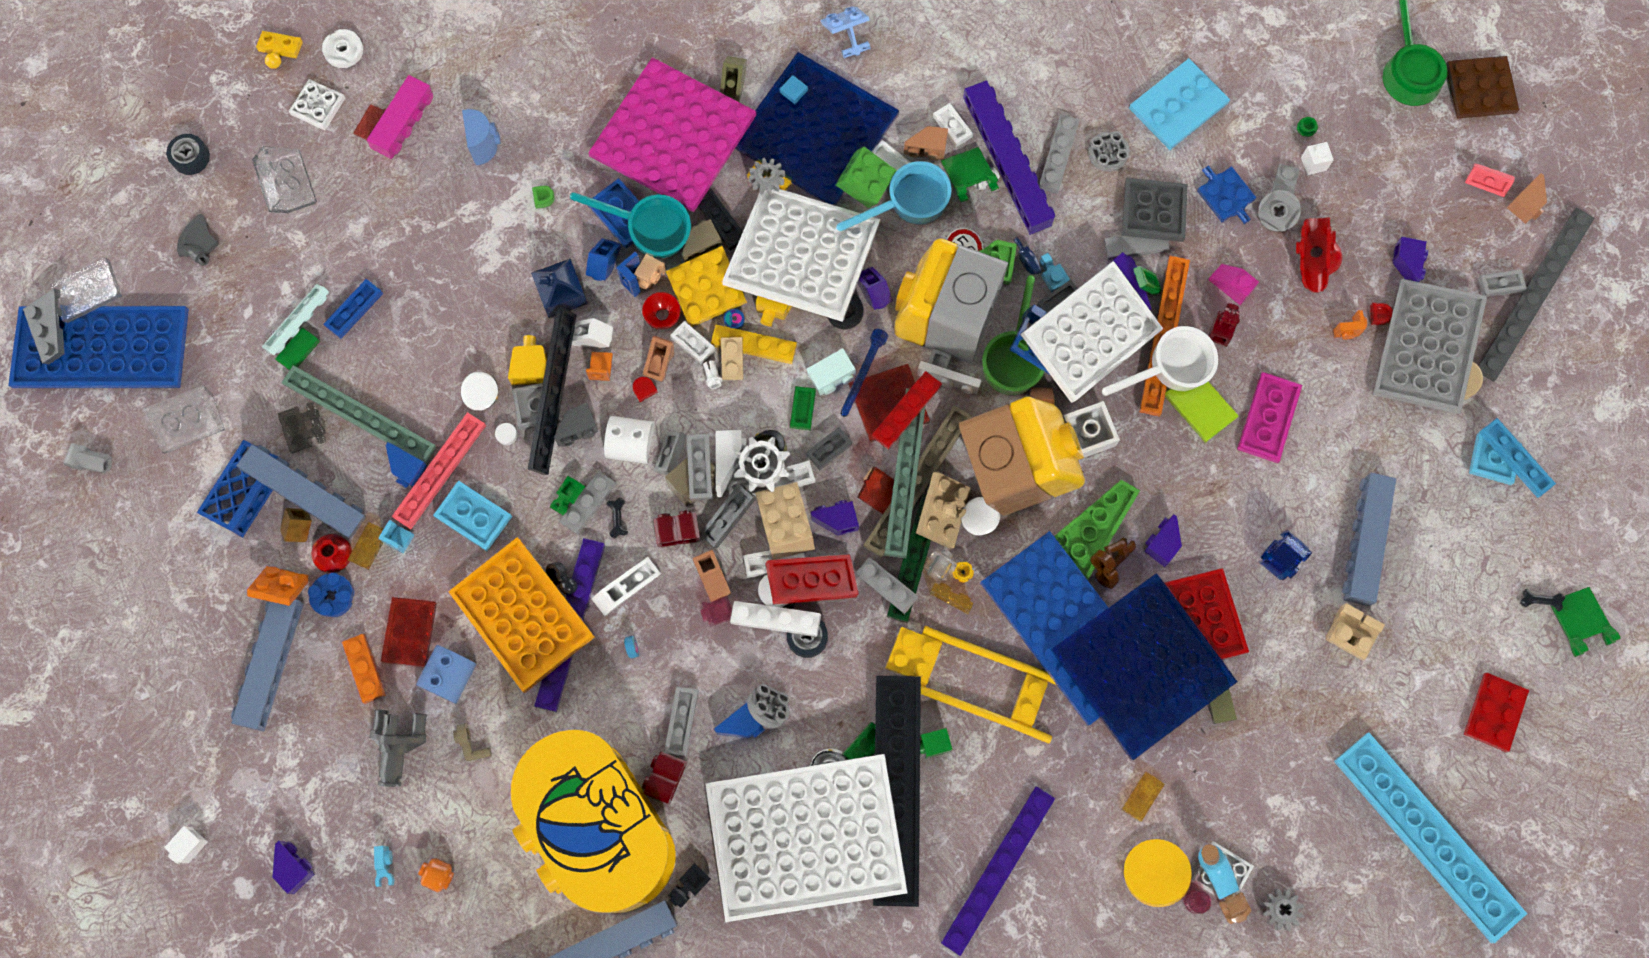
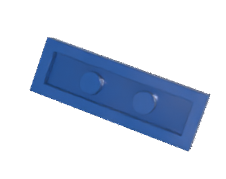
[323,279,383,339]

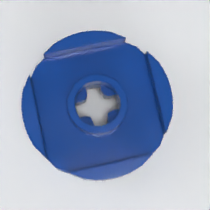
[308,573,354,617]

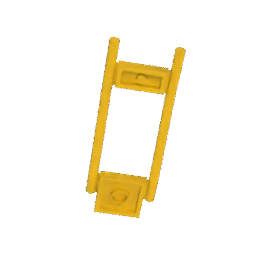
[885,625,1056,744]

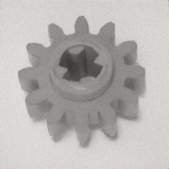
[749,158,785,195]
[1261,889,1304,931]

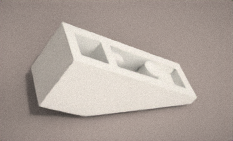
[716,430,747,497]
[592,557,661,616]

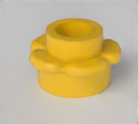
[952,562,974,583]

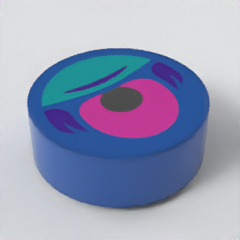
[724,309,745,329]

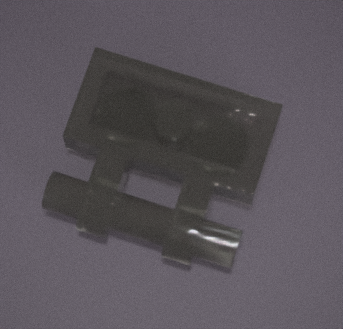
[277,402,326,454]

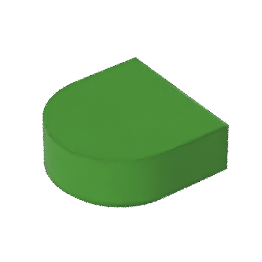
[532,186,555,209]

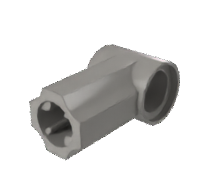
[63,443,112,474]

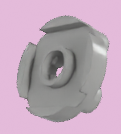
[1259,190,1301,232]

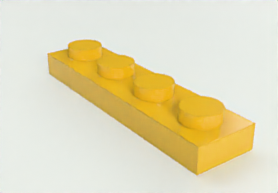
[711,324,797,364]

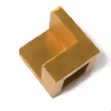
[280,508,312,542]

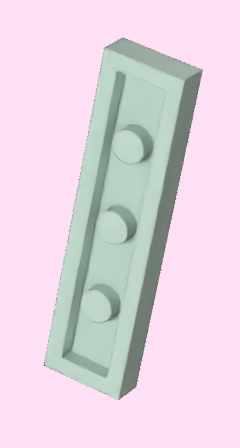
[262,284,329,355]

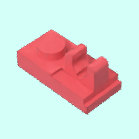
[1465,164,1515,197]

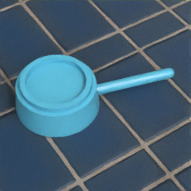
[836,161,951,231]

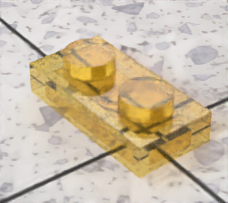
[930,583,974,614]
[1121,771,1165,822]

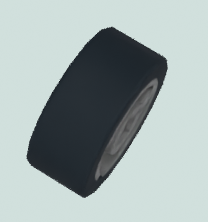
[166,134,210,175]
[786,619,828,658]

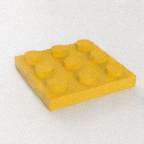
[666,246,747,327]

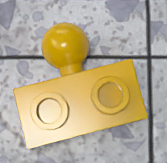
[256,31,303,69]

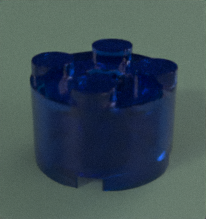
[1259,530,1312,580]

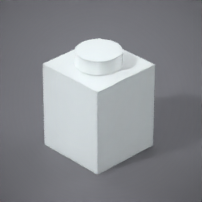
[1301,142,1333,175]
[164,826,208,864]

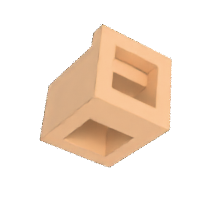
[634,254,666,290]

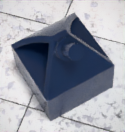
[531,259,588,318]

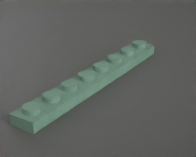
[281,365,437,464]
[885,388,925,558]

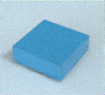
[779,75,808,104]

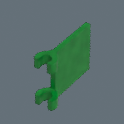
[941,147,999,203]
[1550,587,1621,657]

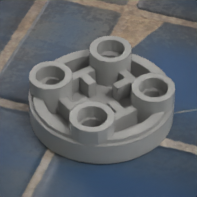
[1088,131,1130,172]
[747,684,789,728]

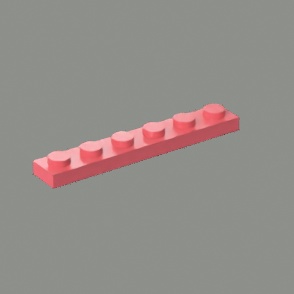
[391,412,486,530]

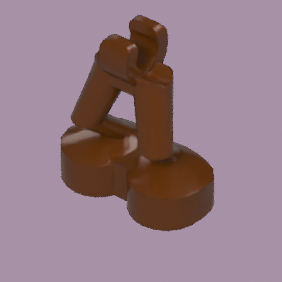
[1091,537,1136,589]

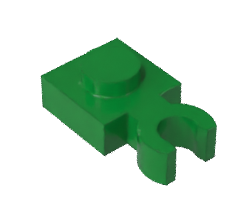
[550,475,585,515]

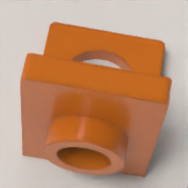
[586,352,613,381]

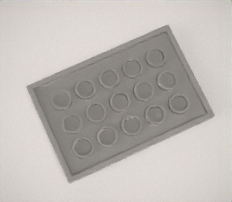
[1373,279,1487,414]

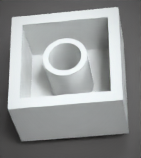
[1063,401,1120,458]

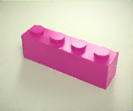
[367,75,433,159]

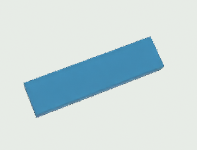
[1479,418,1556,498]

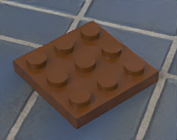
[1446,56,1520,119]

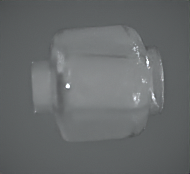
[925,549,957,583]

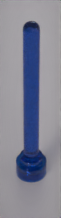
[840,329,889,417]

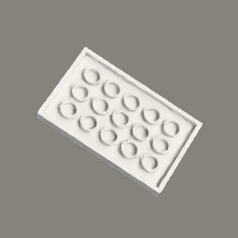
[1020,261,1163,403]

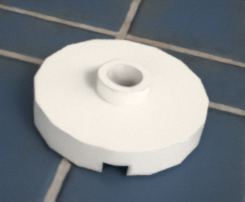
[322,29,364,68]

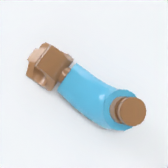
[1198,844,1252,924]

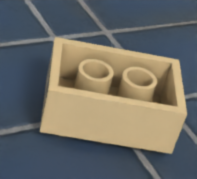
[755,482,815,560]

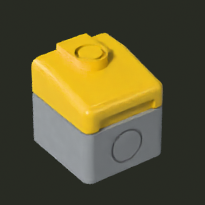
[894,238,1009,365]

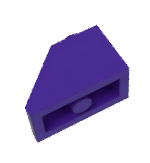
[857,267,893,310]

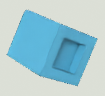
[378,520,414,554]

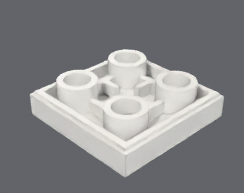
[288,79,345,130]
[1191,841,1254,901]

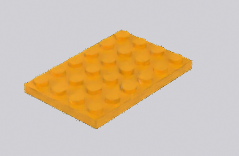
[448,537,595,693]

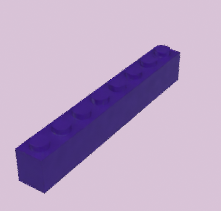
[963,80,1055,235]

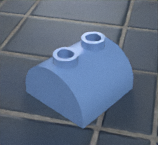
[462,109,501,165]
[416,645,477,704]

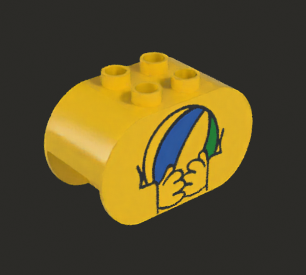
[511,730,676,913]

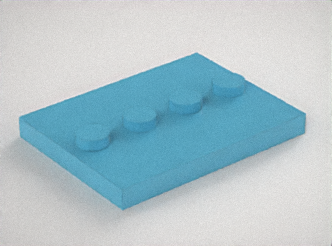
[1129,58,1230,150]

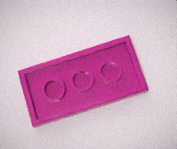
[1237,372,1303,463]

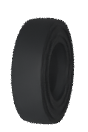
[827,294,864,330]

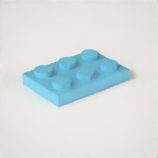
[433,480,512,551]

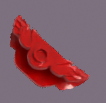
[1296,217,1343,293]

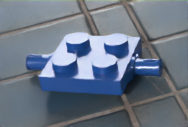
[1197,165,1256,224]

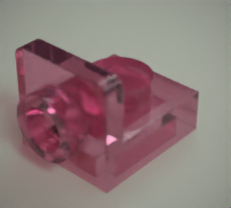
[700,597,732,627]

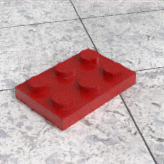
[1463,673,1529,752]

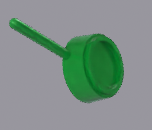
[1382,0,1447,106]

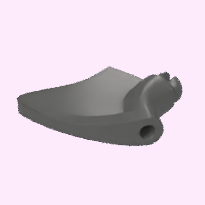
[177,214,219,266]

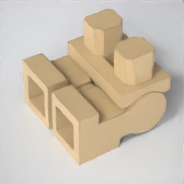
[1325,603,1385,661]

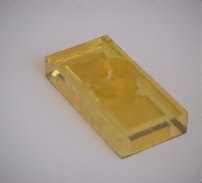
[348,522,383,570]

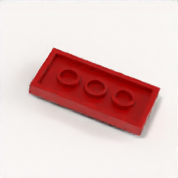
[765,554,859,605]

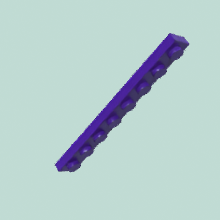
[534,538,605,713]
[941,786,1055,956]

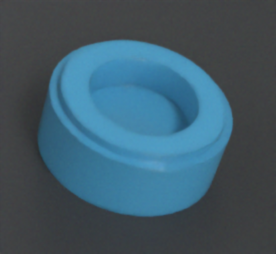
[624,635,639,659]

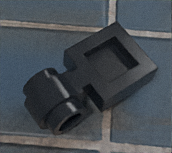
[668,863,711,908]

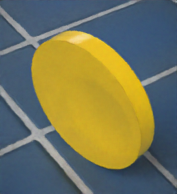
[1124,839,1192,907]

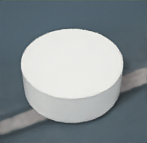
[495,423,518,445]

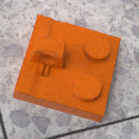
[247,566,308,606]

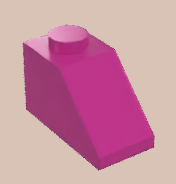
[1208,264,1259,305]

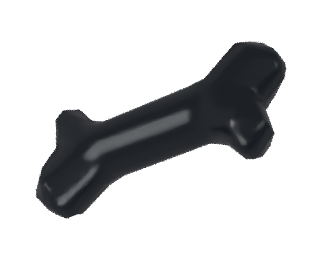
[606,497,628,539]
[1520,589,1565,612]

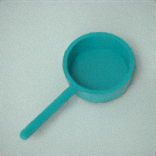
[569,192,691,258]

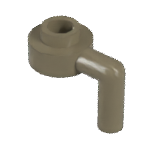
[453,723,492,761]

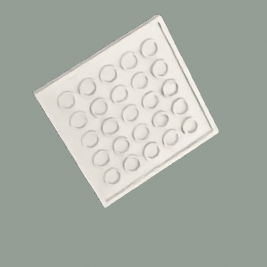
[723,189,880,322]

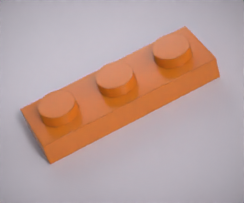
[342,634,386,704]

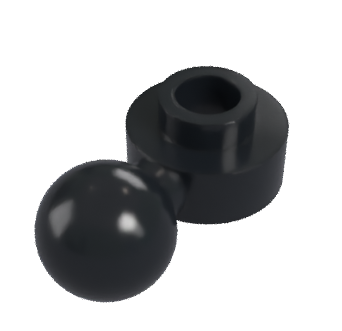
[546,562,578,595]

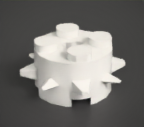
[734,437,790,492]

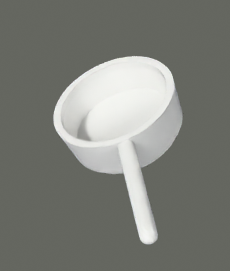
[1102,326,1218,396]

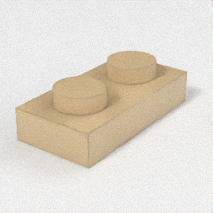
[721,337,744,380]

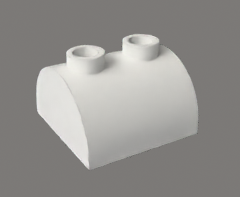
[604,416,655,464]

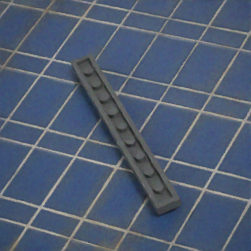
[1478,207,1595,382]

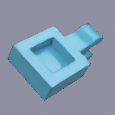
[1039,253,1070,293]
[374,846,395,887]

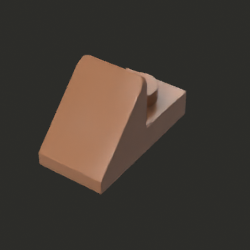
[643,336,675,382]

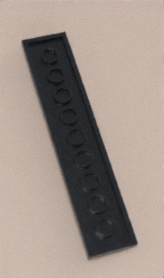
[873,675,921,907]

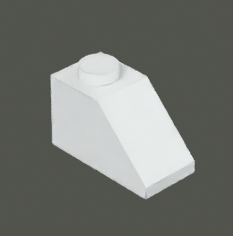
[572,318,613,349]

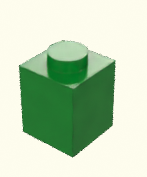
[920,728,953,759]

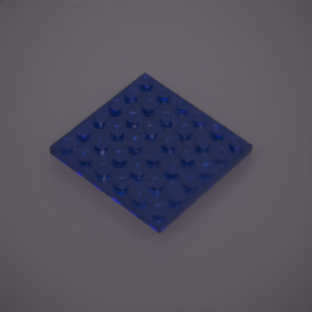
[735,52,899,206]
[1051,573,1238,761]

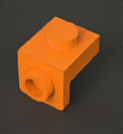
[1333,310,1367,340]

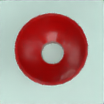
[642,292,681,330]
[311,534,352,573]

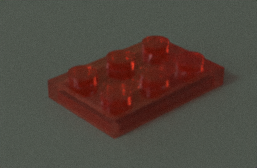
[381,597,437,668]

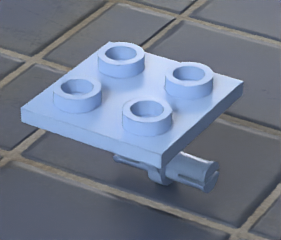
[820,6,871,59]

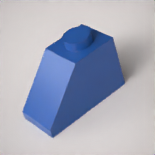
[585,238,621,281]
[385,442,428,488]
[714,703,765,738]

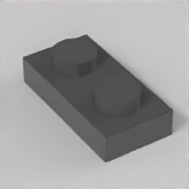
[806,427,853,471]

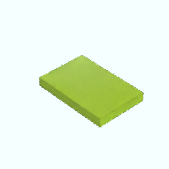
[1165,382,1239,443]

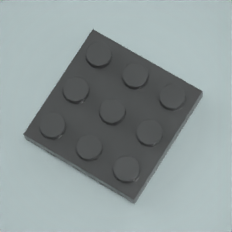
[1122,178,1188,242]

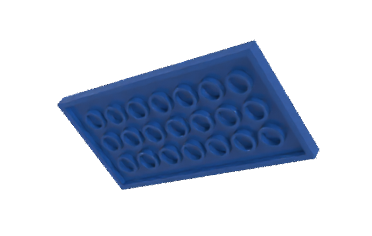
[8,306,189,388]
[980,531,1158,726]

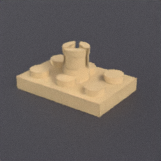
[916,472,971,548]

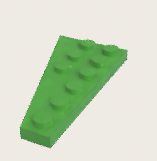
[1054,480,1140,580]

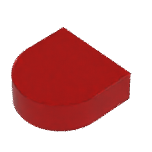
[1370,302,1393,325]
[632,377,658,402]

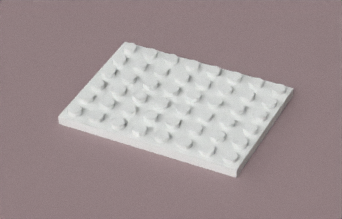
[705,754,908,922]

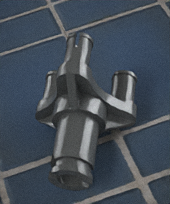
[369,709,427,787]

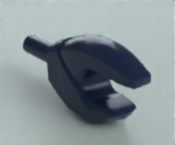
[1014,237,1041,275]

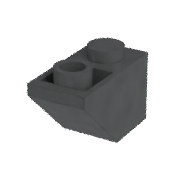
[554,403,599,447]

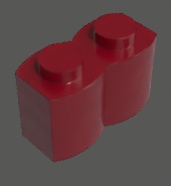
[653,510,700,547]
[642,751,687,805]

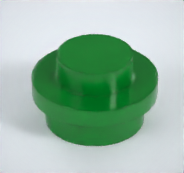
[1297,117,1318,137]

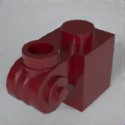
[1208,303,1240,347]

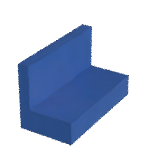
[616,252,641,297]

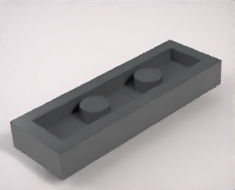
[699,484,757,548]

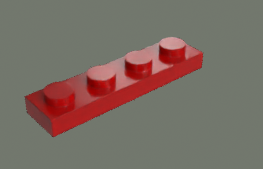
[872,371,942,450]

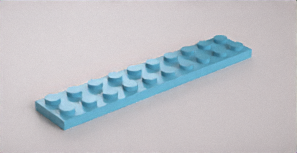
[1334,732,1527,943]

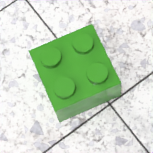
[836,147,897,208]

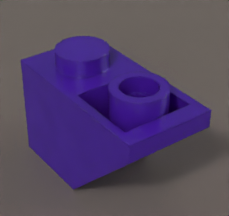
[1392,237,1428,282]
[810,500,859,536]
[1144,514,1182,567]
[272,841,315,894]

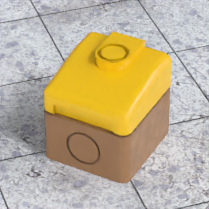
[959,397,1085,516]

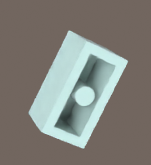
[806,348,857,396]

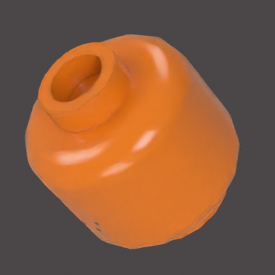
[418,858,455,892]

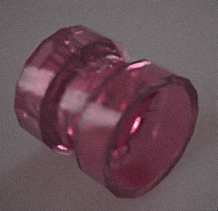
[1184,890,1211,914]

